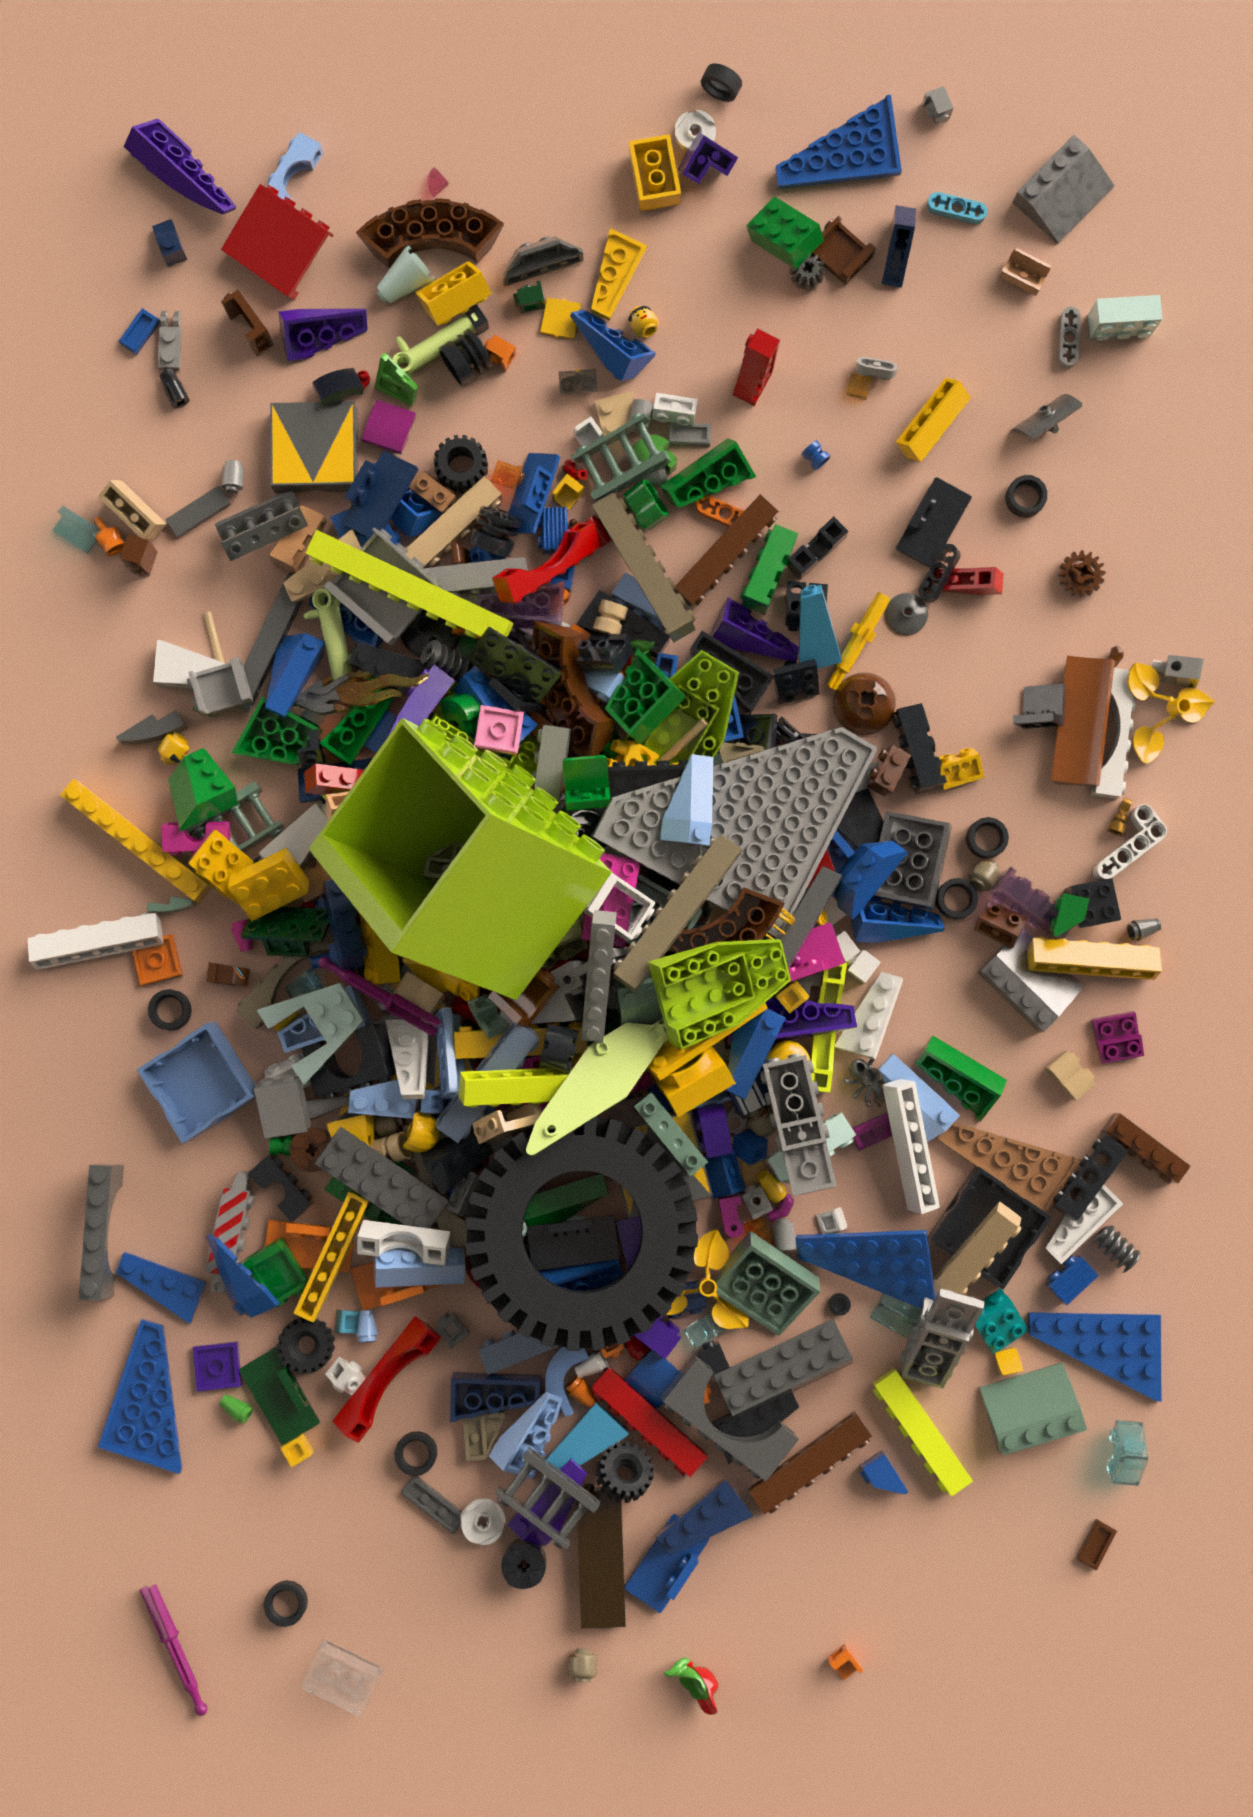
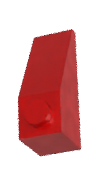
[934,567,1004,595]

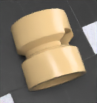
[592,599,628,635]
[372,1132,413,1163]

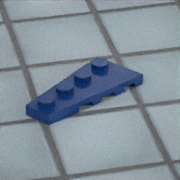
[116,1252,207,1324]

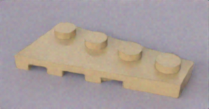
[283,529,361,604]

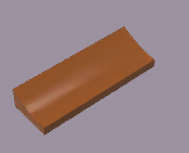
[1051,655,1115,786]

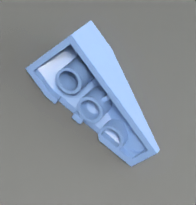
[660,754,713,845]
[878,1053,960,1142]
[489,1392,563,1479]

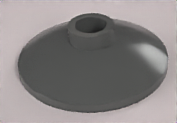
[886,593,928,635]

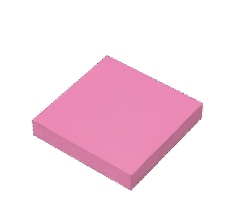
[474,705,524,756]

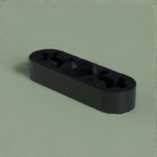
[918,544,961,603]

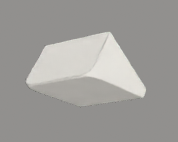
[816,1207,847,1234]

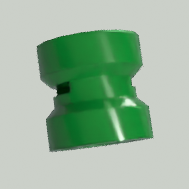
[269,1135,294,1156]

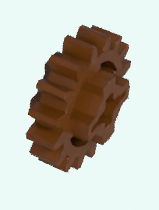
[1058,550,1106,597]

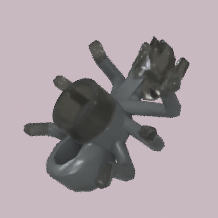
[843,1058,886,1108]

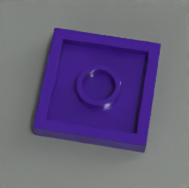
[193,1341,242,1391]

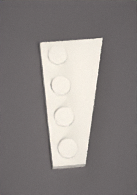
[835,972,903,1060]
[385,1019,430,1099]
[1045,1173,1123,1265]

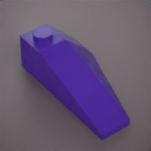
[278,309,368,361]

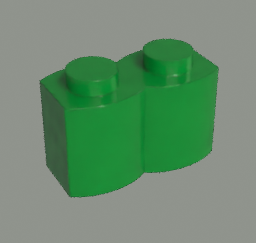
[623,479,670,530]

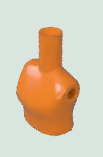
[94,517,125,556]

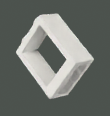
[583,873,656,941]

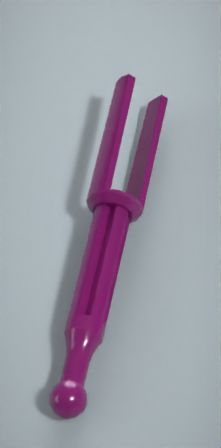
[318,956,442,1037]
[139,1584,208,1716]

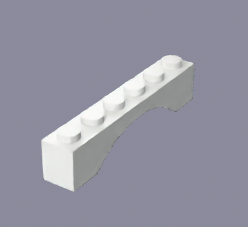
[1091,668,1136,799]

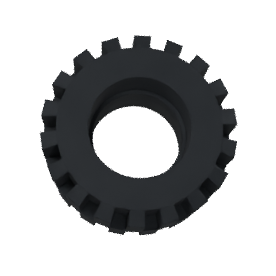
[434,435,488,494]

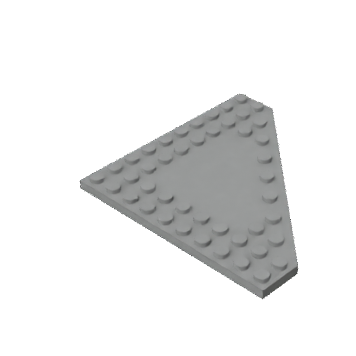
[591,727,878,939]

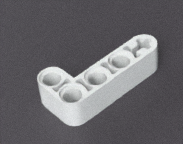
[1093,804,1167,880]

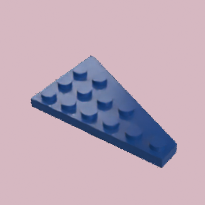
[775,95,902,189]
[795,1230,936,1309]
[1028,1312,1162,1402]
[98,1319,182,1474]

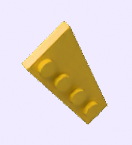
[591,228,647,321]

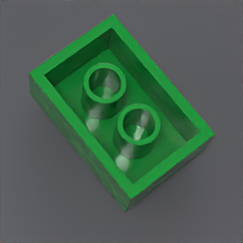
[746,196,824,270]

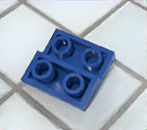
[624,1349,680,1409]

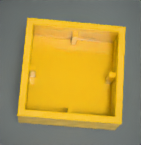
[649,1046,736,1117]

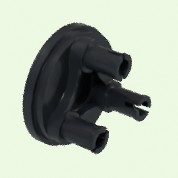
[400,610,461,658]

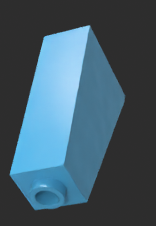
[798,585,842,669]
[545,1401,629,1469]

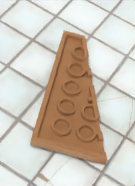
[936,1122,1082,1213]

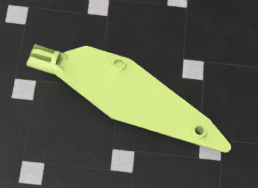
[526,1018,669,1156]

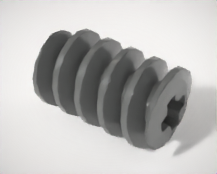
[420,640,469,682]
[1091,1225,1141,1273]

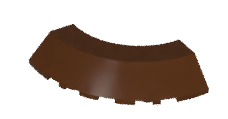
[356,198,504,269]
[532,621,615,757]
[662,887,785,958]

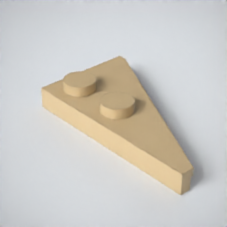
[594,391,634,467]

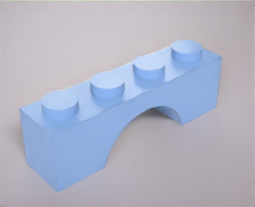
[267,132,323,199]

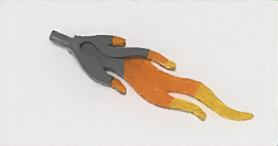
[292,672,429,715]

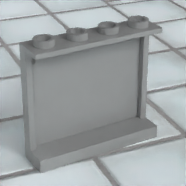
[324,527,442,645]

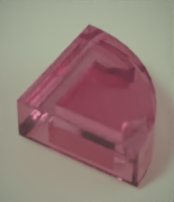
[427,167,449,198]

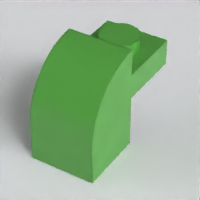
[632,435,677,474]

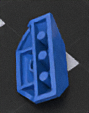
[835,841,908,920]

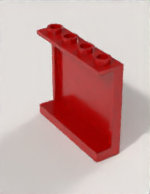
[220,184,334,300]

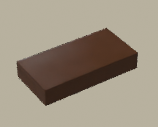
[1076,1519,1117,1570]

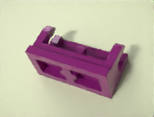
[852,1112,892,1151]

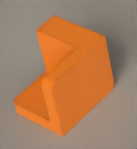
[827,1644,863,1680]

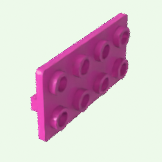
[581,853,640,947]
[787,923,845,984]

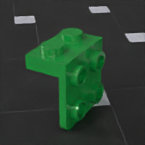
[562,755,610,811]

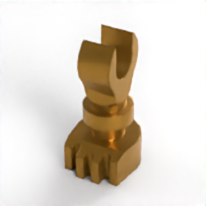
[1107,798,1133,837]

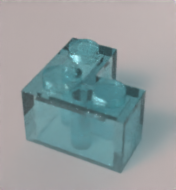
[1107,1420,1148,1486]

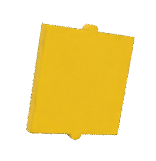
[540,297,581,340]

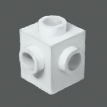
[325,1357,366,1395]

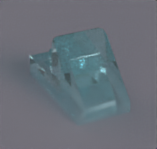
[285,968,324,999]

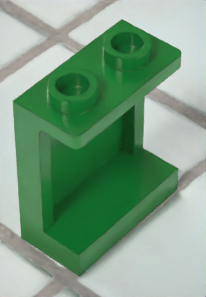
[241,1237,309,1307]

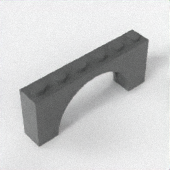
[78,1163,124,1301]
[661,1354,799,1481]

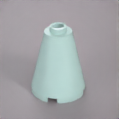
[377,245,435,304]

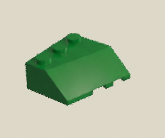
[605,648,686,743]
[231,697,323,766]
[168,748,238,832]

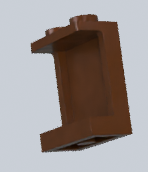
[811,216,876,285]
[221,289,274,356]
[488,969,560,1028]

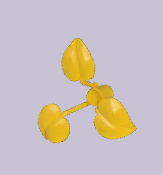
[1128,662,1215,764]
[667,1230,749,1329]

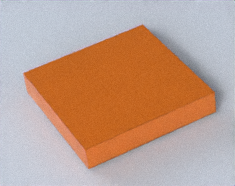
[132,934,183,986]

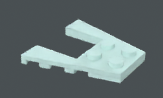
[257,982,365,1085]

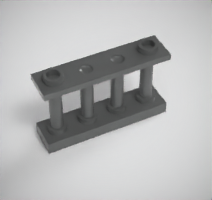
[215,489,308,561]
[495,1447,600,1550]

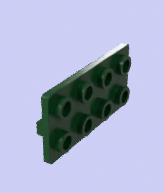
[241,907,330,957]
[239,1347,320,1445]

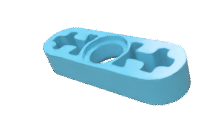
[927,192,987,224]

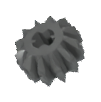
[789,255,825,291]

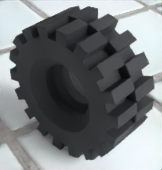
[277,1317,335,1374]
[596,1441,654,1503]

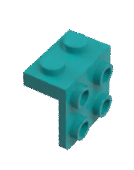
[974,1289,1028,1354]

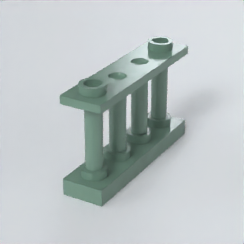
[571,413,672,502]
[187,781,285,853]
[634,1093,708,1176]

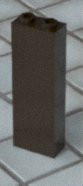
[577,1484,626,1629]

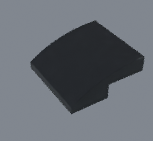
[312,368,363,405]

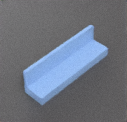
[435,1007,465,1099]

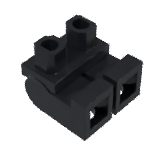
[785,581,828,631]
[576,634,634,673]

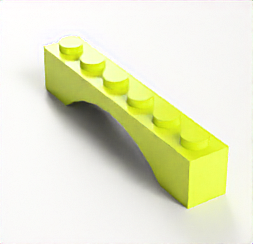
[810,963,847,1093]

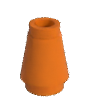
[565,1376,597,1408]

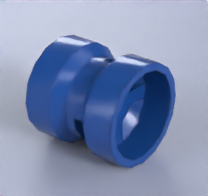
[801,440,831,470]

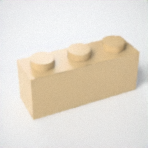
[98,480,166,540]

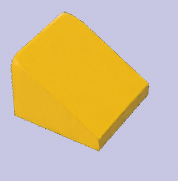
[995,1347,1023,1376]

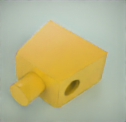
[327,1114,374,1147]

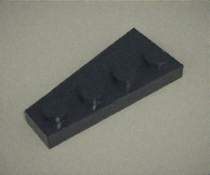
[711,1392,799,1464]

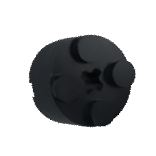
[539,1024,579,1074]
[501,1538,547,1589]

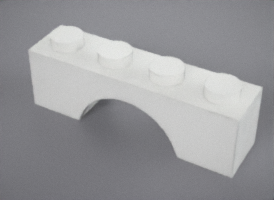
[357,1220,451,1266]

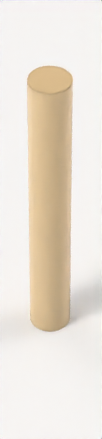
[203,612,225,663]
[658,719,708,761]

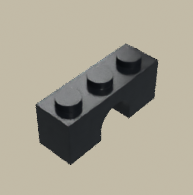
[786,516,849,580]
[248,1155,314,1222]

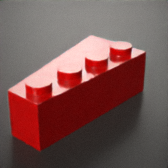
[733,328,780,406]

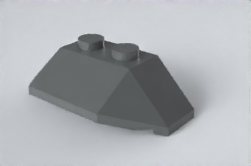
[503,236,584,286]

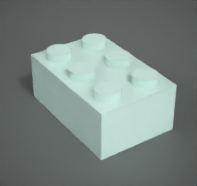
[1088,295,1163,341]

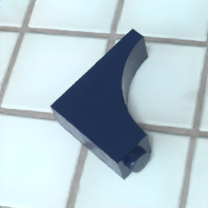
[881,205,916,288]

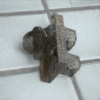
[558,369,598,394]

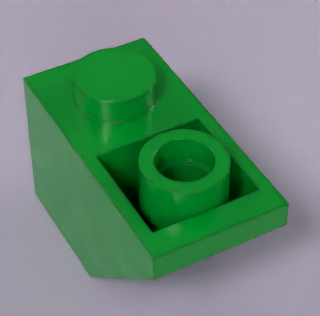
[1049,893,1089,937]

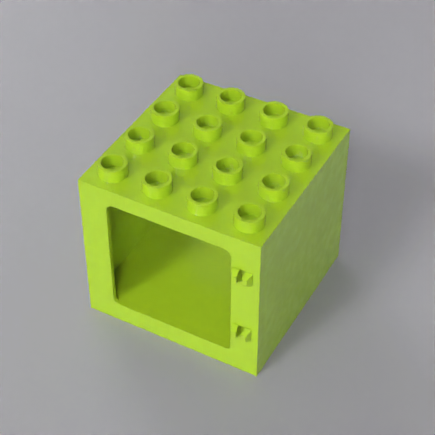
[309,718,612,1000]

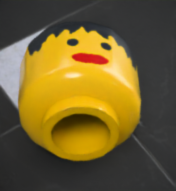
[628,305,659,338]
[157,732,190,765]

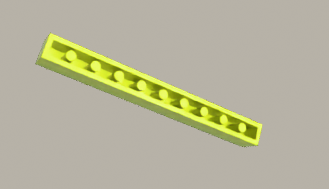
[306,530,514,639]

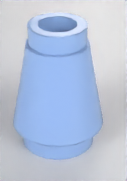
[356,1310,378,1343]

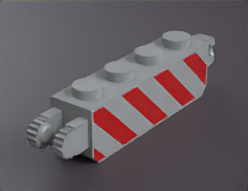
[205,1171,255,1293]

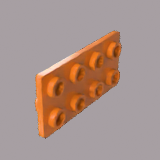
[265,1220,354,1273]
[351,1262,444,1310]

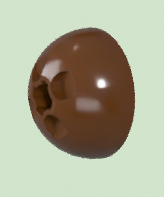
[833,672,896,735]

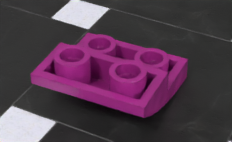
[362,400,416,454]
[1092,1011,1144,1064]

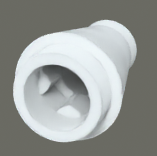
[574,1351,609,1378]

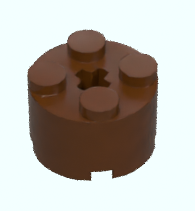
[290,1128,331,1172]

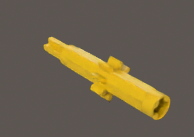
[826,592,891,691]

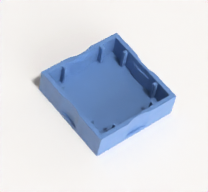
[137,1021,256,1144]

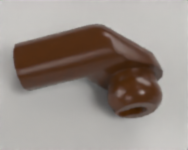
[1107,646,1124,668]

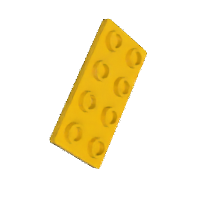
[188,830,253,908]

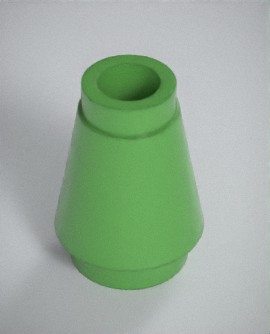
[219,1394,253,1424]

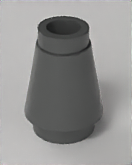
[1127,918,1161,941]

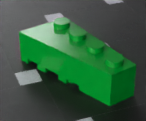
[740,524,799,615]

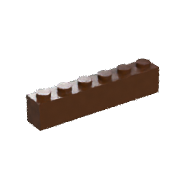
[673,494,779,607]
[748,1411,872,1514]

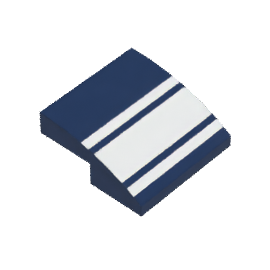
[728,1061,768,1116]

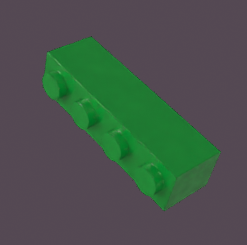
[660,438,756,508]
[319,677,396,765]
[916,1035,1007,1122]
[524,1173,609,1227]

